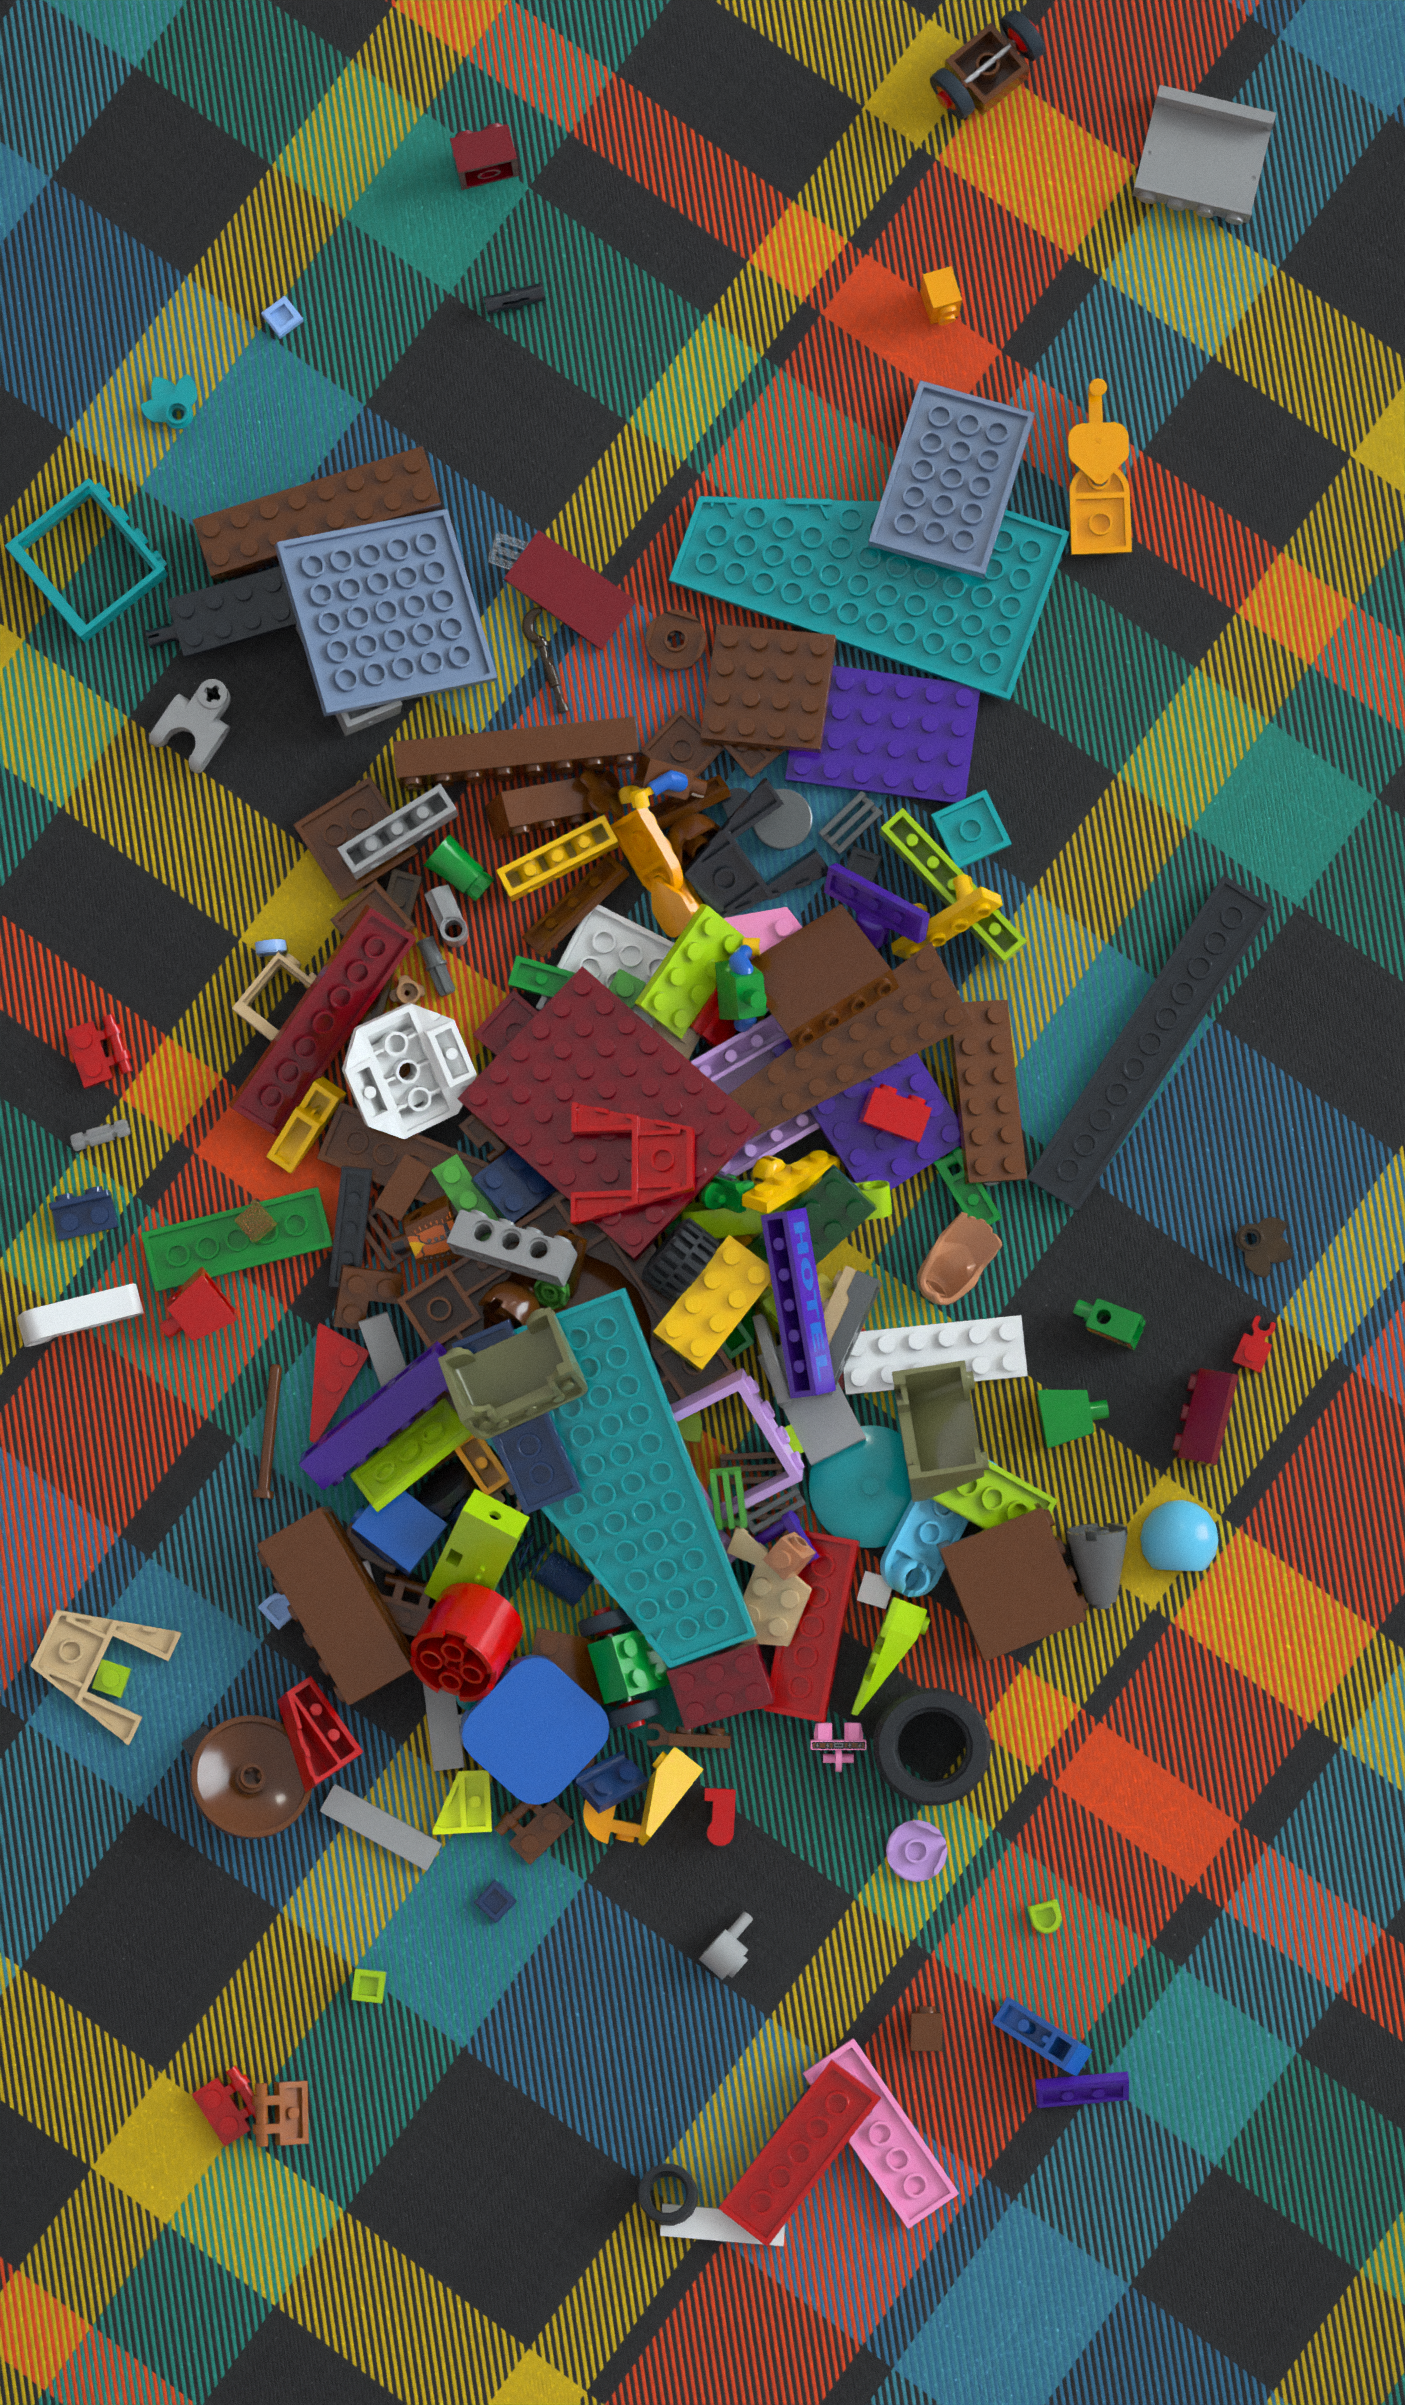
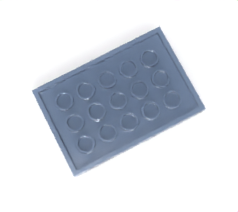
[868,380,1035,579]

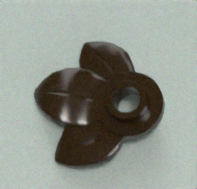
[1235,1217,1293,1278]

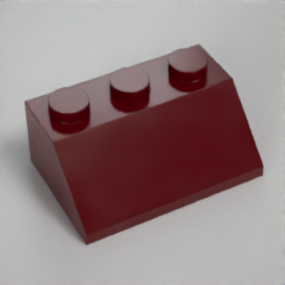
[1172,1368,1239,1467]

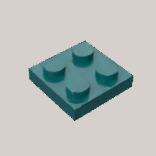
[931,789,1012,869]

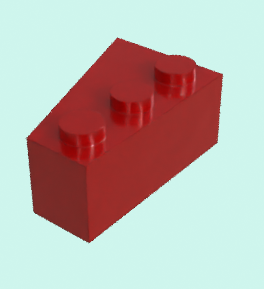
[277,1676,363,1793]

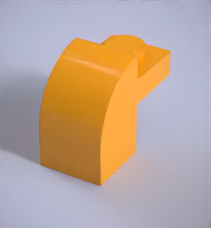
[583,1800,641,1844]

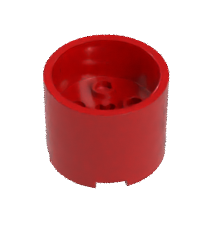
[409,1583,523,1702]

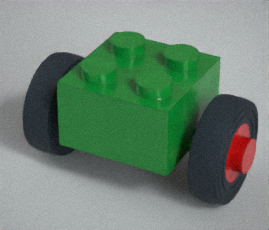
[578,1606,670,1730]

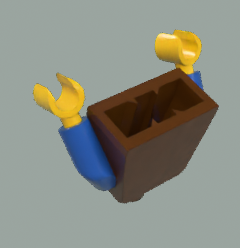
[618,756,707,809]

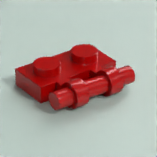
[64,1014,133,1089]
[191,2065,269,2147]

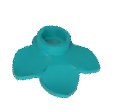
[140,374,198,430]

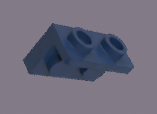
[49,1186,119,1241]

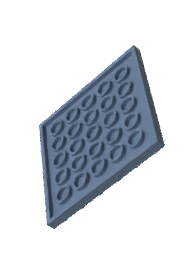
[274,509,497,717]

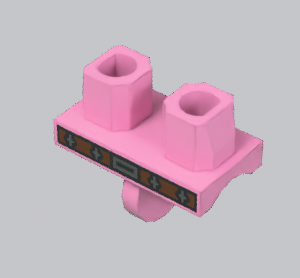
[810,1722,866,1772]

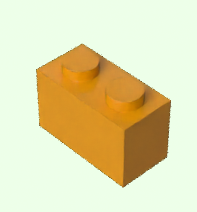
[920,266,962,325]
[455,1435,511,1497]

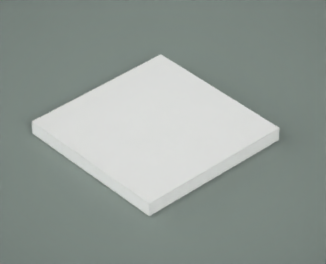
[536,904,674,1027]

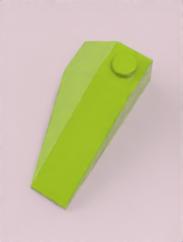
[851,1597,930,1716]

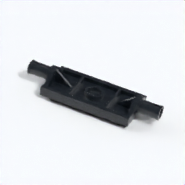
[145,566,297,659]

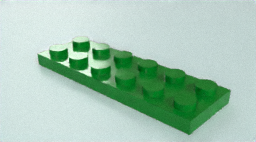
[141,1187,333,1292]

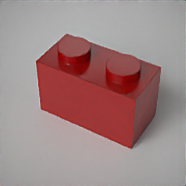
[858,1084,932,1143]

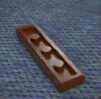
[522,854,630,958]

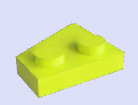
[433,1770,492,1835]

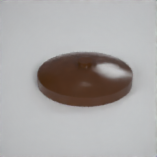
[189,1715,312,1839]

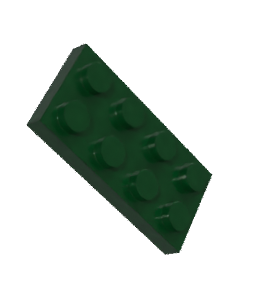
[745,1164,877,1265]

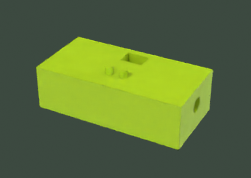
[424,1489,530,1600]

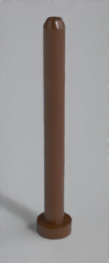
[252,1364,282,1499]

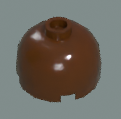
[666,813,720,871]
[478,1281,540,1329]

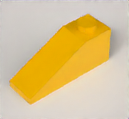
[638,1746,704,1846]

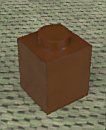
[910,2005,942,2051]

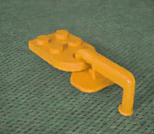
[1068,378,1132,555]
[610,807,703,938]

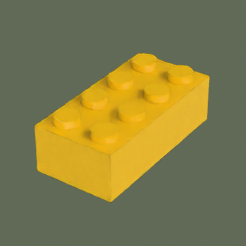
[652,1235,772,1372]

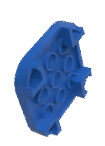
[459,1654,610,1805]

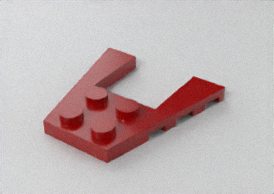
[570,1102,695,1225]

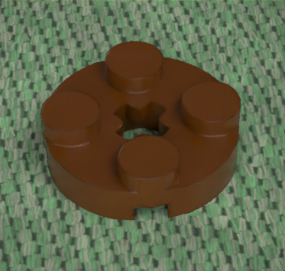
[646,609,706,671]

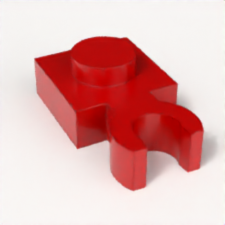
[1231,1315,1276,1373]

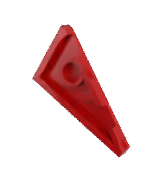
[310,1323,370,1443]

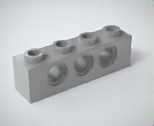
[337,784,458,880]
[446,1210,578,1288]

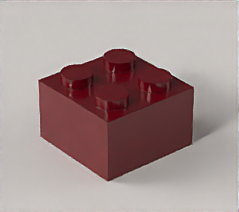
[450,123,519,190]

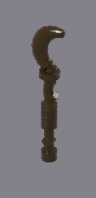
[522,607,570,714]

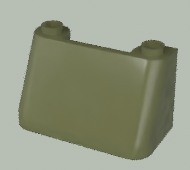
[438,1307,588,1439]
[892,1360,990,1502]

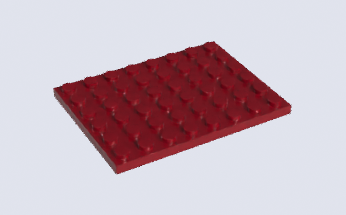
[457,966,761,1261]

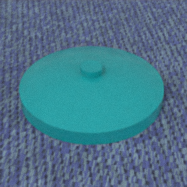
[809,1425,912,1548]

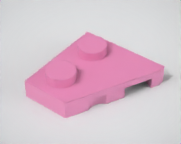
[724,907,803,960]

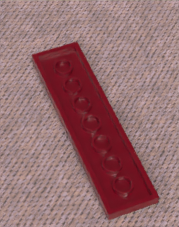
[228,904,417,1137]

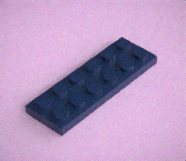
[452,1319,583,1515]

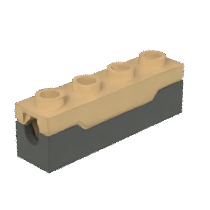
[822,1266,882,1395]

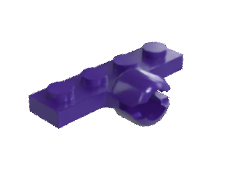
[824,863,930,949]

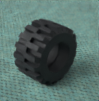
[642,1218,719,1301]

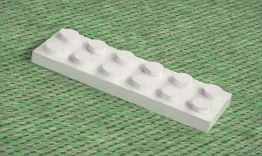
[843,1315,1028,1395]

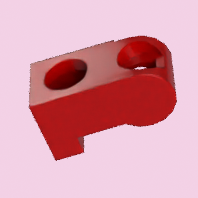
[705,1788,736,1846]

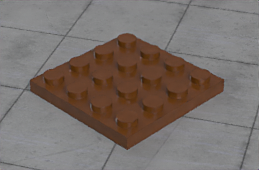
[700,624,837,753]

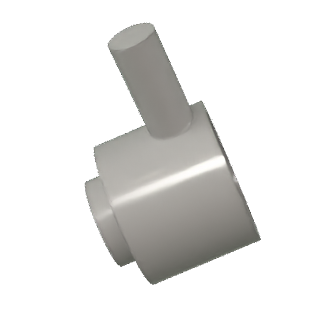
[699,1912,753,1980]

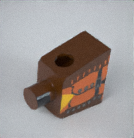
[390,1194,464,1265]

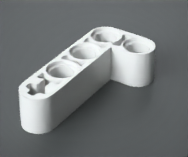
[17,1284,144,1347]

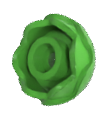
[533,1279,570,1309]

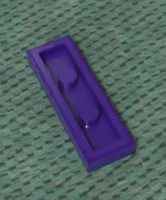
[1035,2071,1129,2108]

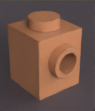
[762,1532,816,1581]

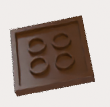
[293,776,419,902]

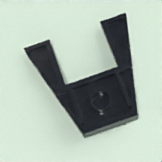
[683,777,828,919]

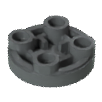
[752,789,812,851]

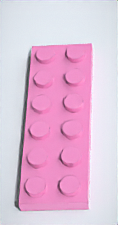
[803,2038,959,2229]

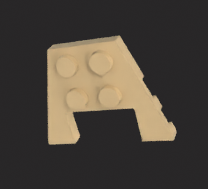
[726,1526,812,1647]

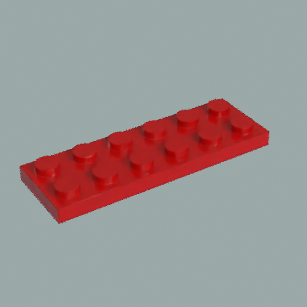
[764,1530,860,1723]
[718,2059,881,2247]

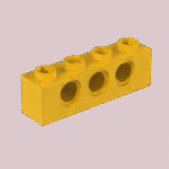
[496,815,619,902]

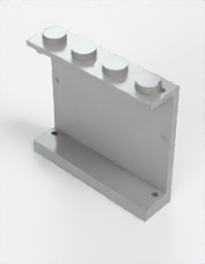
[1132,85,1276,225]

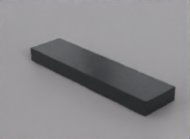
[329,1165,373,1288]

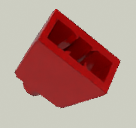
[160,1266,237,1341]

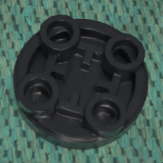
[418,1462,476,1518]

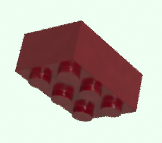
[667,1639,776,1730]

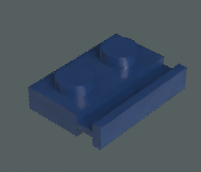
[572,1750,649,1814]

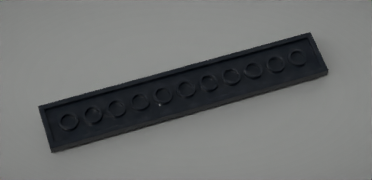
[1027,875,1275,1212]

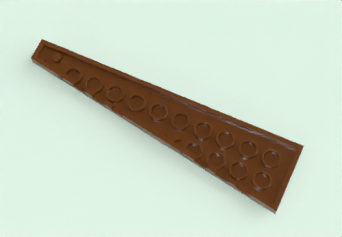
[728,942,973,1141]

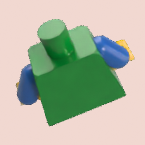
[715,937,767,1032]

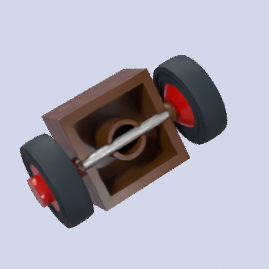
[929,9,1046,120]

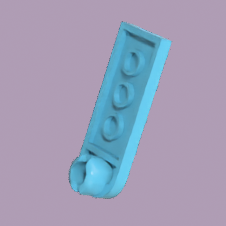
[880,1460,998,1597]

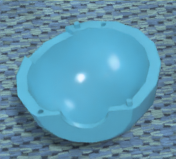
[1140,1500,1219,1571]

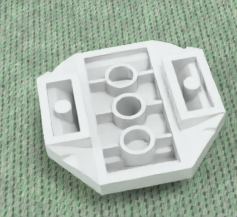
[342,1002,477,1139]

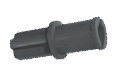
[416,936,455,997]

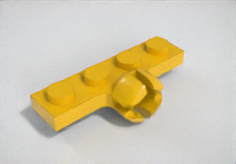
[742,1150,840,1214]

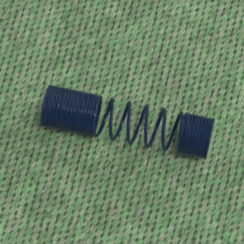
[448,1495,594,1608]

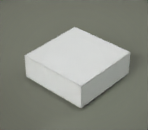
[856,1571,892,1609]

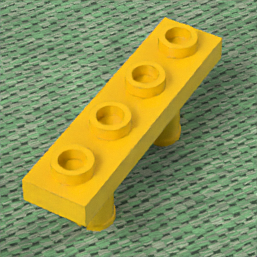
[891,874,1003,960]

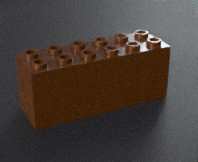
[257,1505,413,1706]

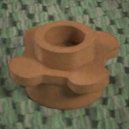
[389,975,425,1005]

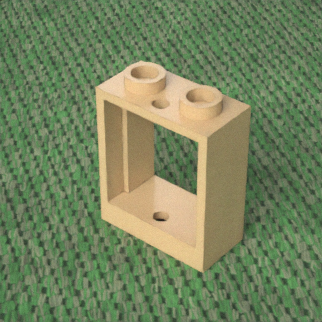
[232,952,317,1042]

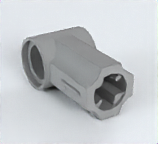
[424,885,469,948]

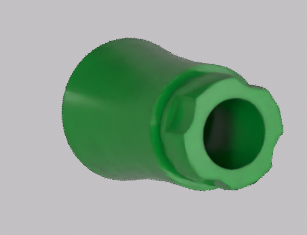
[424,834,494,901]

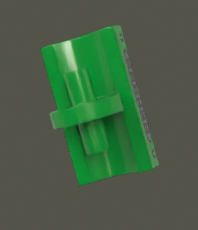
[701,1173,755,1213]

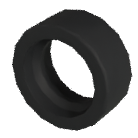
[638,2163,698,2226]

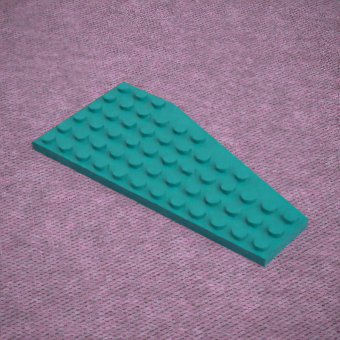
[669,496,1070,702]
[485,1287,757,1668]

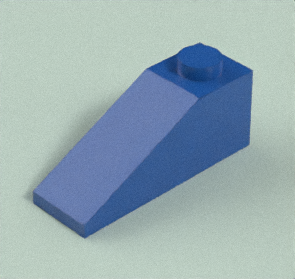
[992,1997,1093,2076]

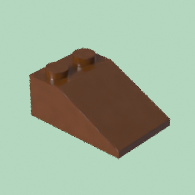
[532,1628,617,1707]

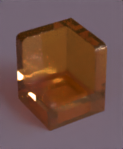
[234,1198,278,1244]

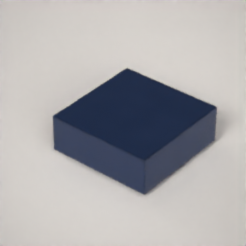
[474,1879,517,1923]

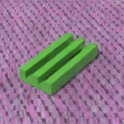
[710,1467,748,1530]

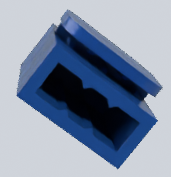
[350,1491,448,1577]

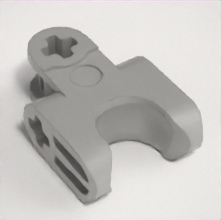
[149,679,231,774]

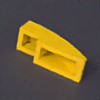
[266,1076,347,1174]

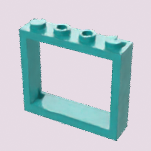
[5,478,168,643]

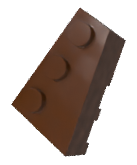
[485,777,594,841]

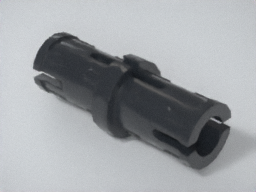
[483,282,546,316]

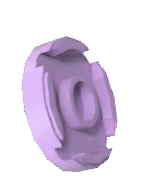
[886,1820,948,1882]

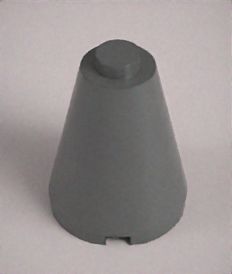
[1067,1523,1128,1609]

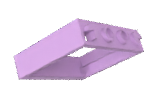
[670,1368,805,1524]

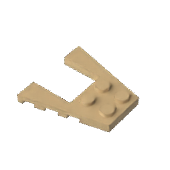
[30,1610,182,1745]

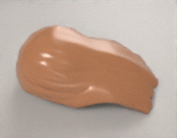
[917,1212,1002,1305]

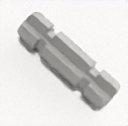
[70,1119,130,1151]

